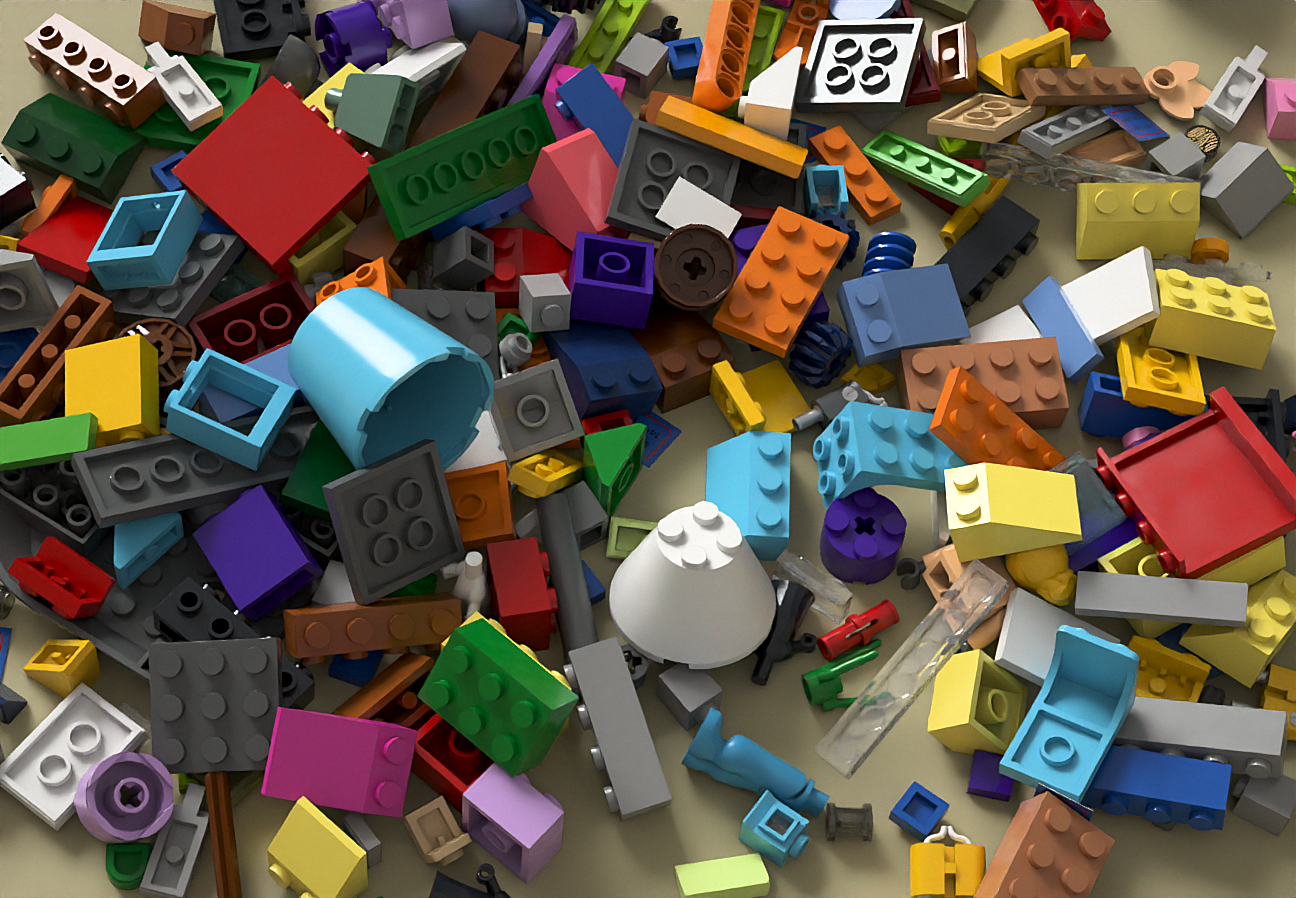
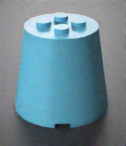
[288,287,494,471]

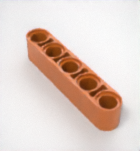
[692,0,760,115]

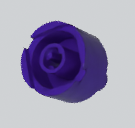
[315,0,393,78]
[820,487,907,585]

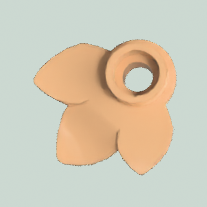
[1144,61,1212,121]

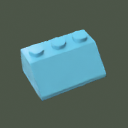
[705,431,791,562]

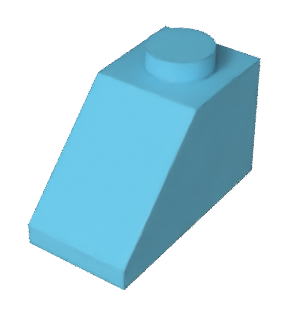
[114,512,184,590]

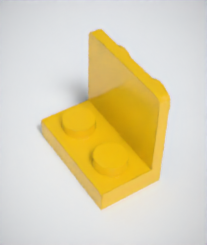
[977,27,1071,97]
[709,360,811,436]

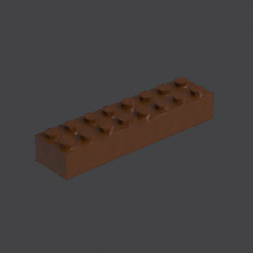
[343,30,524,286]

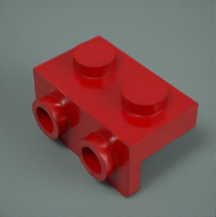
[1033,0,1112,45]
[7,536,115,620]

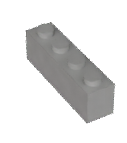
[563,636,672,821]
[1112,696,1288,779]

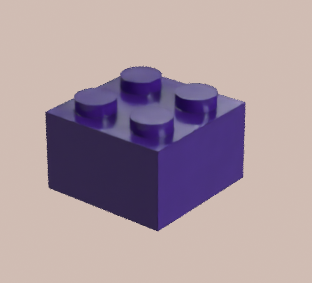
[568,231,654,329]

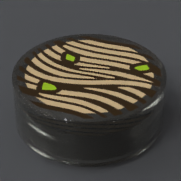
[1184,125,1221,162]

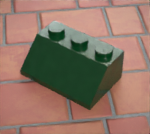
[1,93,148,205]

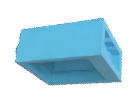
[86,190,204,291]
[164,348,297,471]

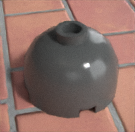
[259,34,323,102]

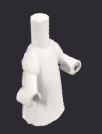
[440,552,491,624]

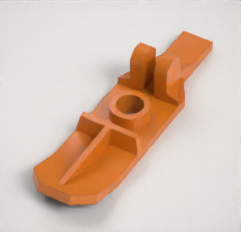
[772,0,830,69]

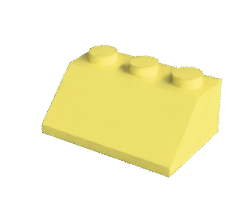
[1076,182,1200,259]
[1179,569,1296,689]

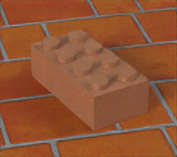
[894,336,1069,430]
[973,791,1115,898]

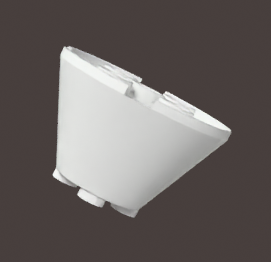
[609,501,776,669]

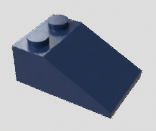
[541,318,663,423]

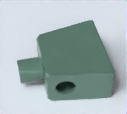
[324,73,421,155]

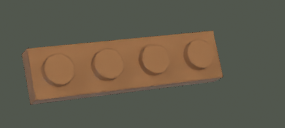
[1015,67,1151,106]

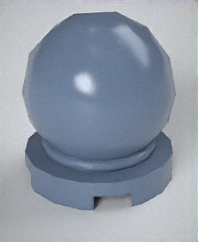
[447,0,529,49]

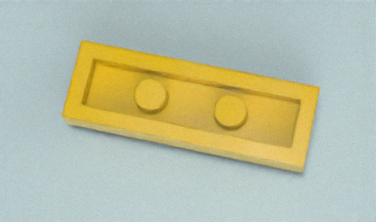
[507,447,582,498]

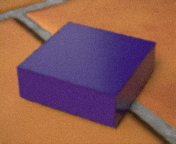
[967,749,1013,802]

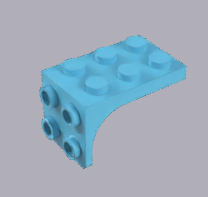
[813,401,969,509]
[999,625,1139,804]

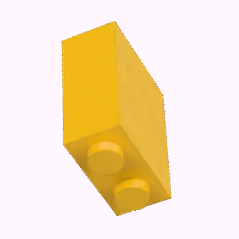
[65,334,160,449]

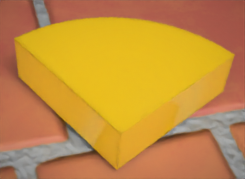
[840,363,896,394]

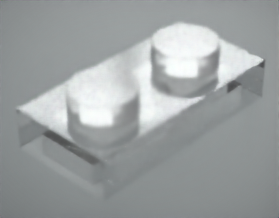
[772,549,853,625]

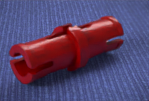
[817,599,900,661]

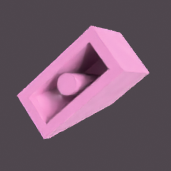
[1261,77,1296,140]

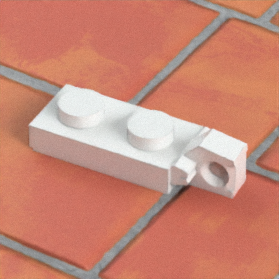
[145,41,223,131]
[1199,45,1268,133]

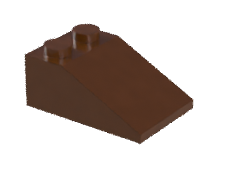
[625,300,735,414]

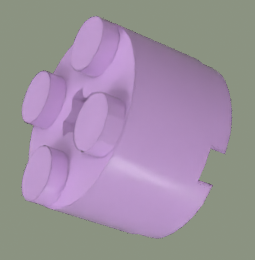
[73,752,174,844]

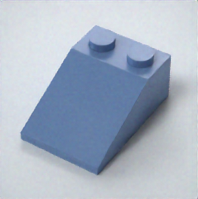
[836,263,971,368]

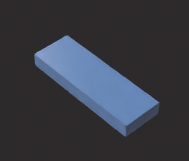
[1022,275,1105,383]

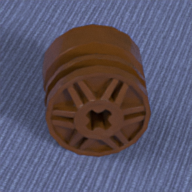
[653,224,738,313]
[116,318,199,418]

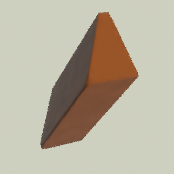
[932,22,978,94]

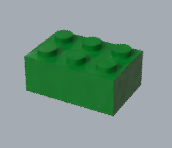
[417,618,579,778]

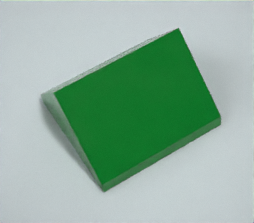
[582,422,647,522]

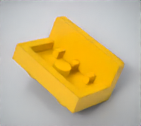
[1128,635,1211,703]

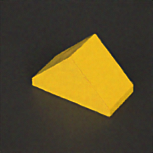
[22,638,101,699]

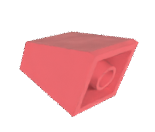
[520,128,636,251]

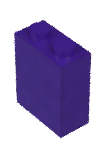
[192,484,323,622]

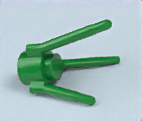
[801,639,897,712]

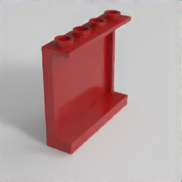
[171,75,378,278]
[1094,386,1296,579]

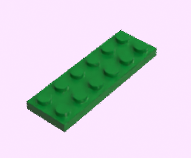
[367,93,557,241]

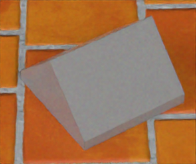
[1197,141,1294,240]

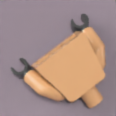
[896,543,1026,658]

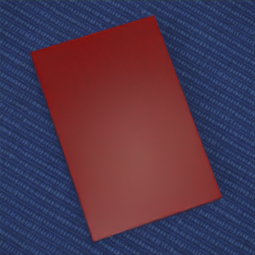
[16,196,143,284]

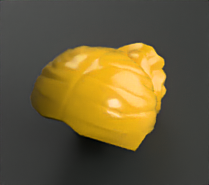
[1005,544,1078,607]

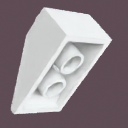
[364,42,467,107]

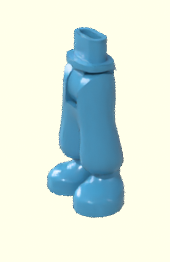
[681,707,830,818]

